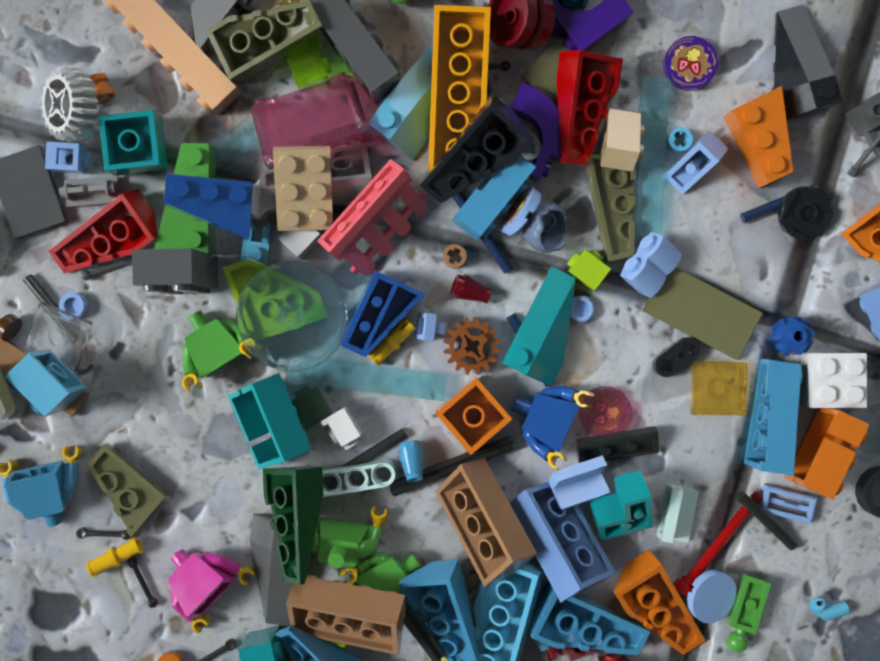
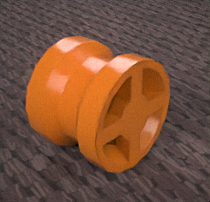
[90,73,116,105]

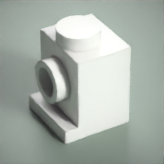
[321,406,362,450]

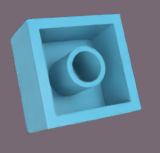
[4,349,88,417]

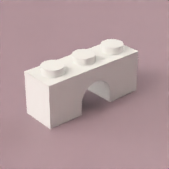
[251,179,322,259]

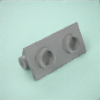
[59,176,120,207]

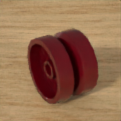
[487,0,555,51]

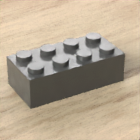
[310,0,401,105]
[132,248,218,295]

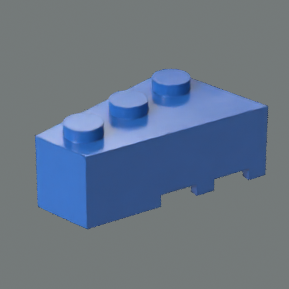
[164,174,253,240]

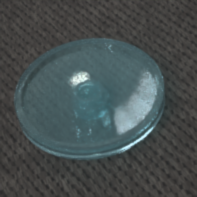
[236,261,348,372]

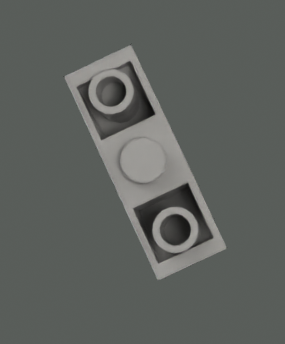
[191,0,253,55]

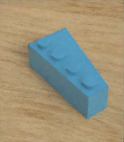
[744,359,803,476]

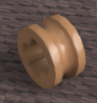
[443,244,467,269]

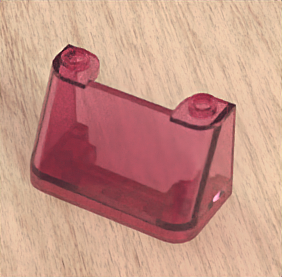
[250,72,373,170]

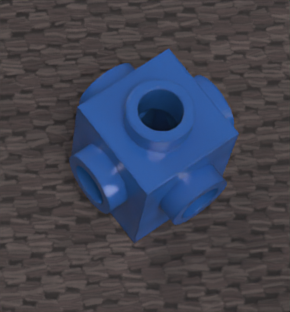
[768,316,816,356]

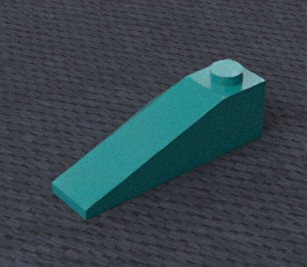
[502,267,576,386]

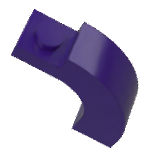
[511,83,561,183]

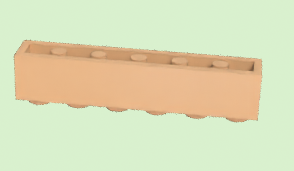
[104,0,242,115]

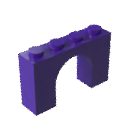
[552,0,633,51]

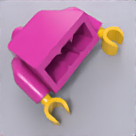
[168,549,255,633]

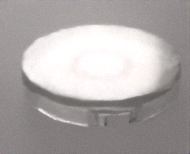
[562,322,608,375]

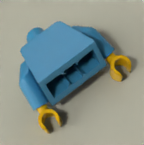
[0,445,82,527]

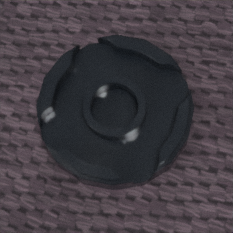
[777,186,833,240]

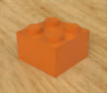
[435,376,512,455]

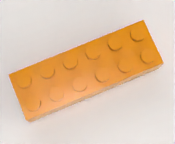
[428,5,491,174]

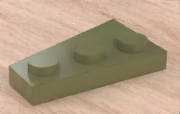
[87,443,168,537]

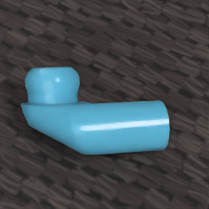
[809,597,850,621]

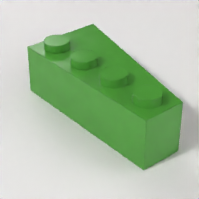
[154,143,216,255]

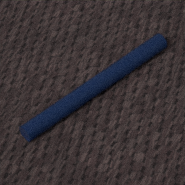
[452,192,513,274]

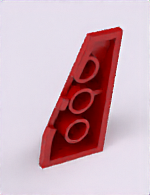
[556,50,623,166]
[48,189,157,273]

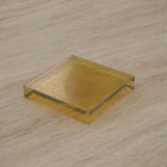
[690,361,747,416]

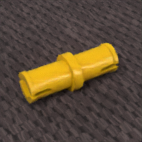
[368,317,417,366]
[86,537,144,578]

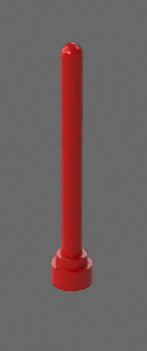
[673,491,762,598]

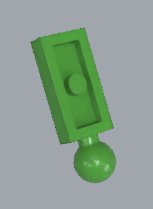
[726,573,772,653]

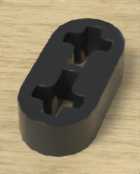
[652,337,700,377]

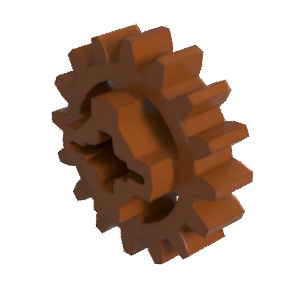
[443,317,501,375]

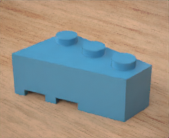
[452,155,536,241]

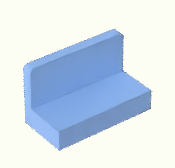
[548,455,610,510]

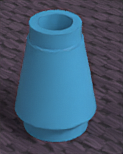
[397,440,424,482]

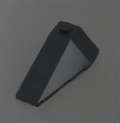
[772,5,843,120]

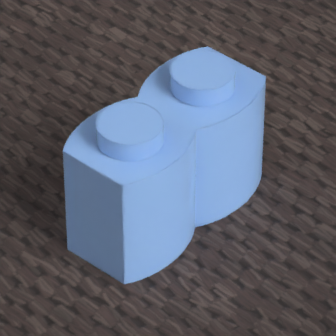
[620,232,682,298]

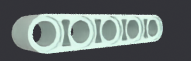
[322,459,396,497]

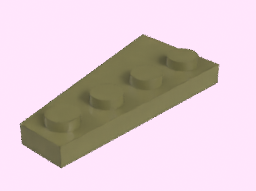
[585,153,636,262]

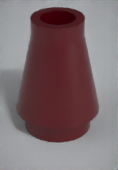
[450,274,492,304]

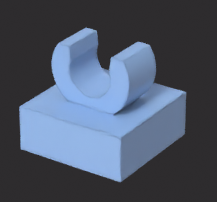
[415,312,447,341]

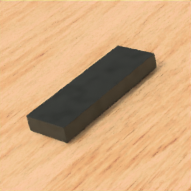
[576,426,659,463]

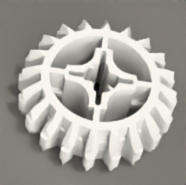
[41,66,99,142]

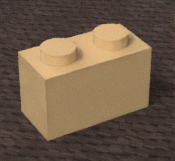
[601,108,645,172]

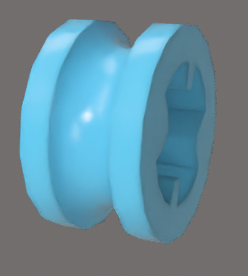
[666,127,693,153]

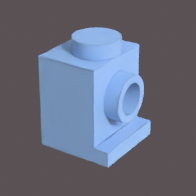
[45,142,91,174]

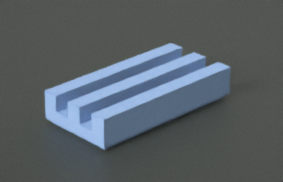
[759,484,818,524]

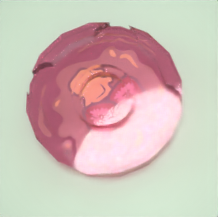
[579,386,632,436]

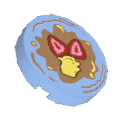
[499,187,541,236]

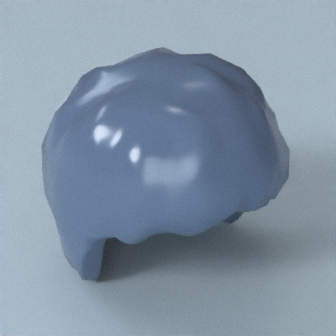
[522,202,567,253]

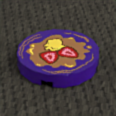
[663,36,718,91]

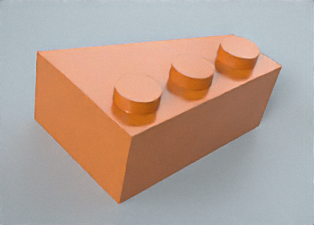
[724,86,793,188]

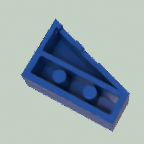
[339,271,425,357]

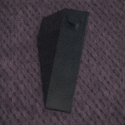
[419,94,535,203]

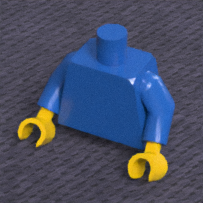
[510,386,594,470]

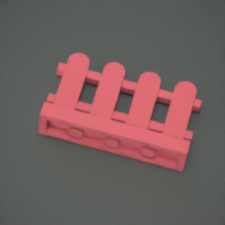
[317,159,428,276]

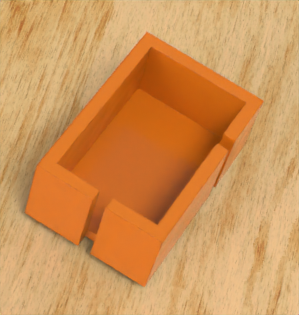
[784,408,869,500]

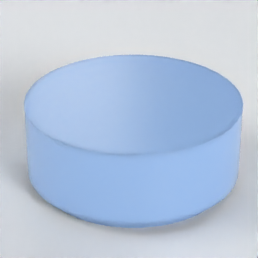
[59,292,89,319]
[570,295,594,322]

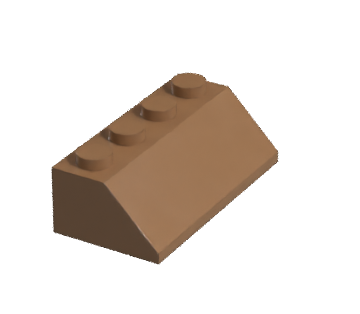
[435,458,537,587]
[286,575,406,655]

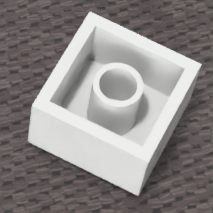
[800,352,867,408]

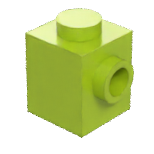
[566,249,611,291]

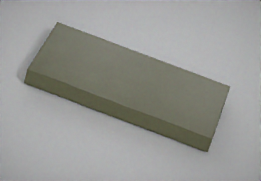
[642,267,763,360]

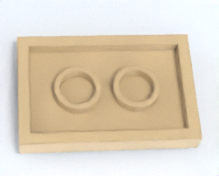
[273,146,333,231]

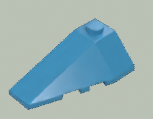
[399,559,480,661]
[530,580,650,655]

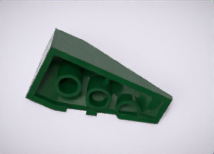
[263,466,324,585]

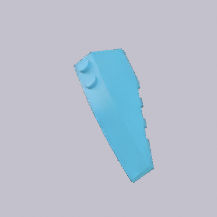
[474,559,545,661]

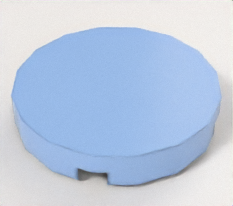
[687,569,737,623]

